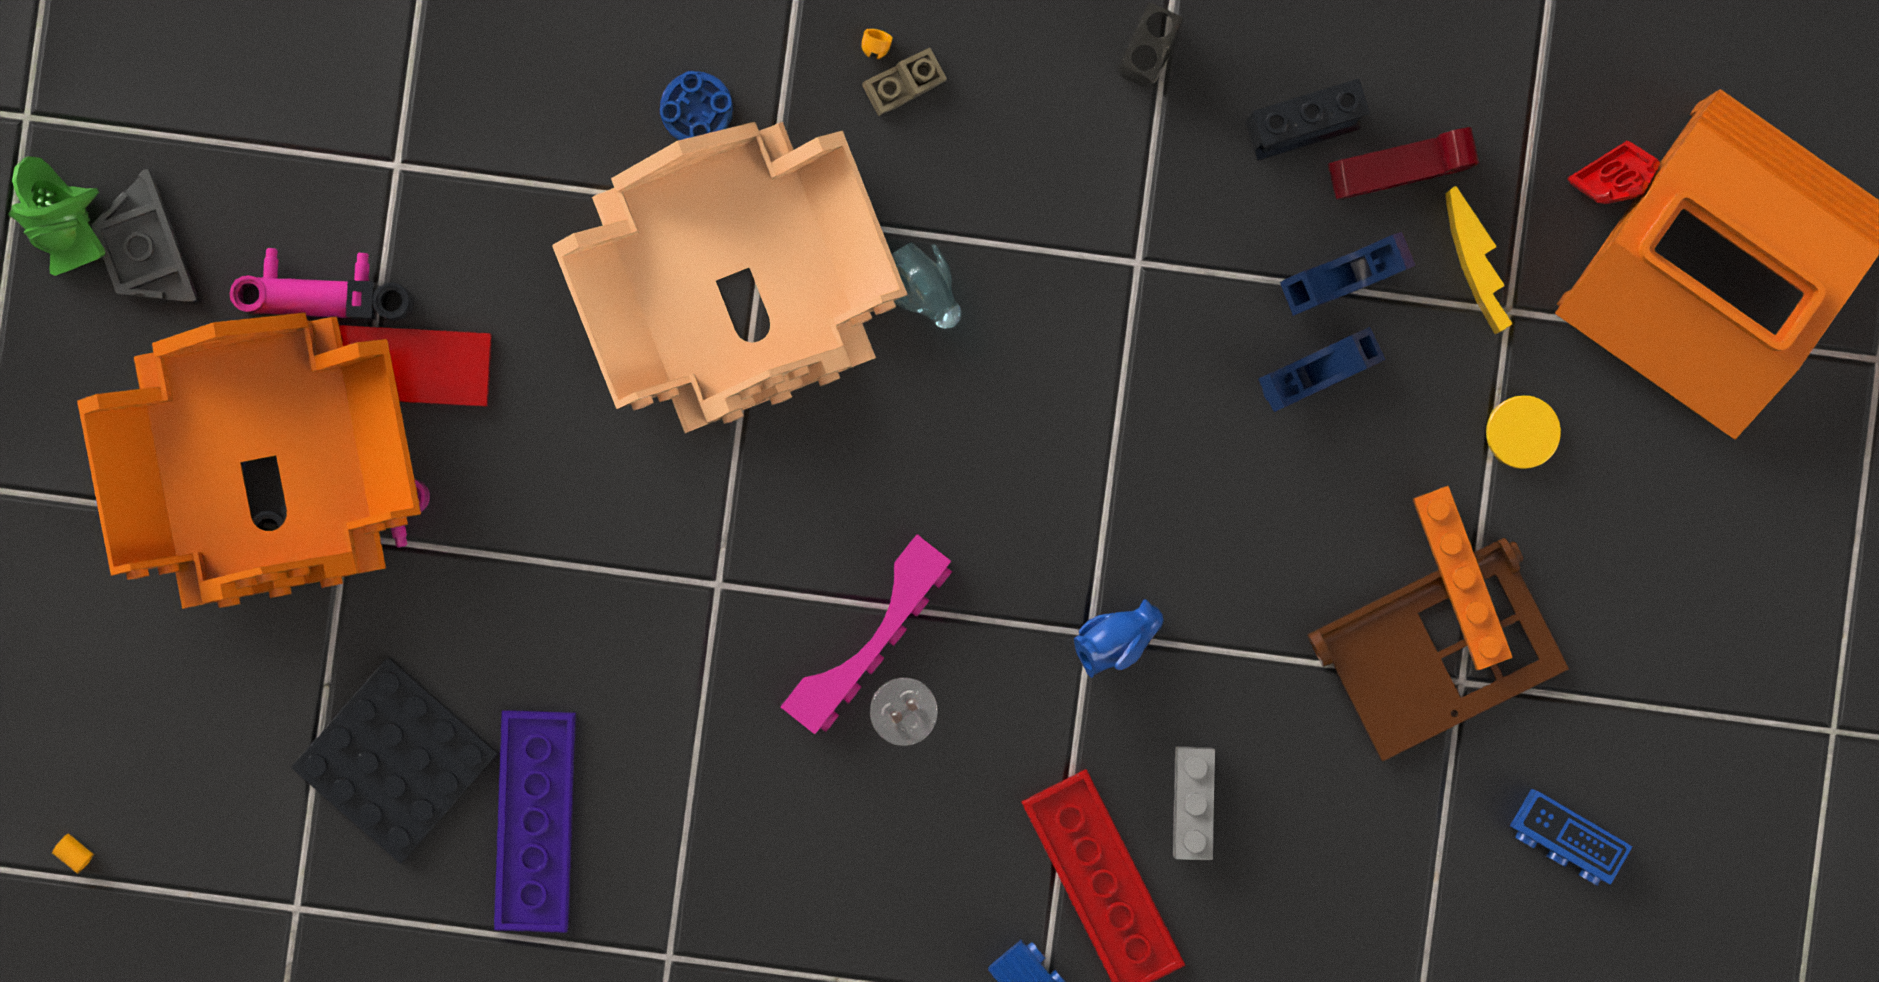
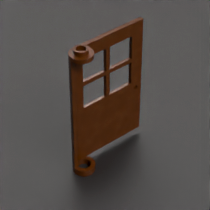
[1307,538,1569,761]

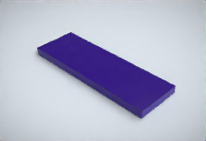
[494,710,576,933]

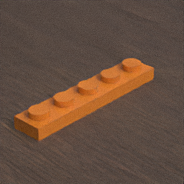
[1413,486,1513,670]

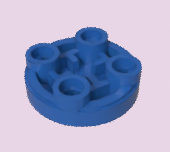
[660,71,733,140]

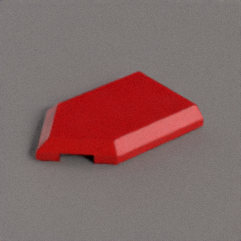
[1567,141,1660,204]

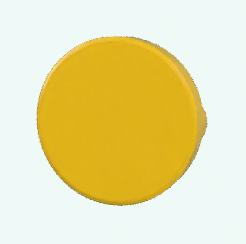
[1486,396,1561,469]

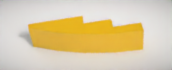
[1445,186,1513,334]

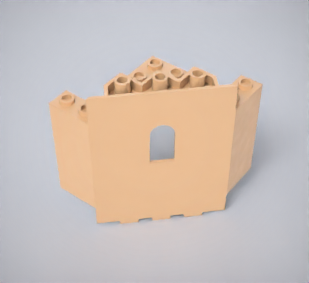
[552,122,907,433]

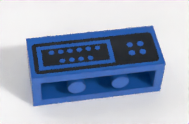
[1510,789,1633,886]

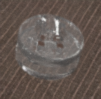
[870,677,938,746]

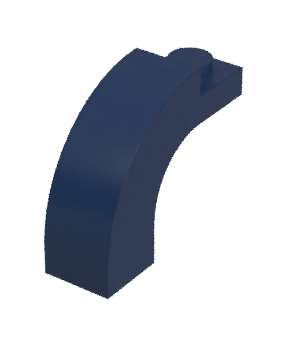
[1280,232,1416,316]
[1258,327,1386,412]

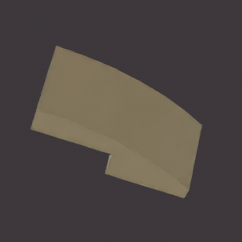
[862,47,947,117]

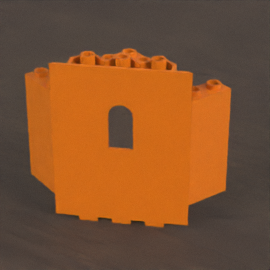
[77,312,421,609]

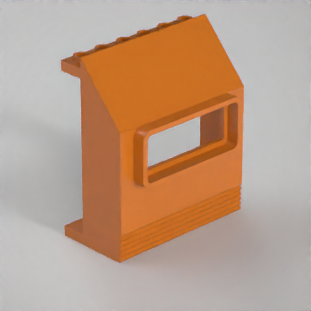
[1555,89,1879,440]

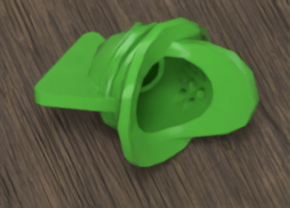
[8,156,105,276]

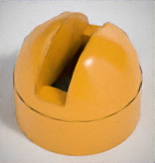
[861,29,893,59]

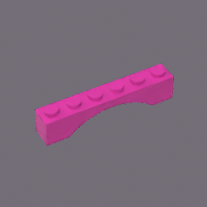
[781,534,952,734]

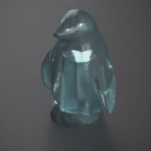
[892,243,962,329]

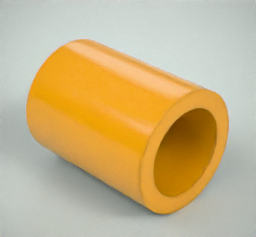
[52,833,94,874]

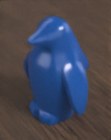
[1074,599,1164,678]

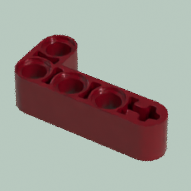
[1328,127,1480,200]

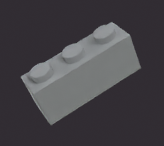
[1173,746,1215,860]

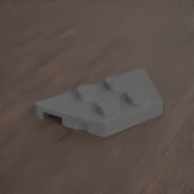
[91,168,199,303]

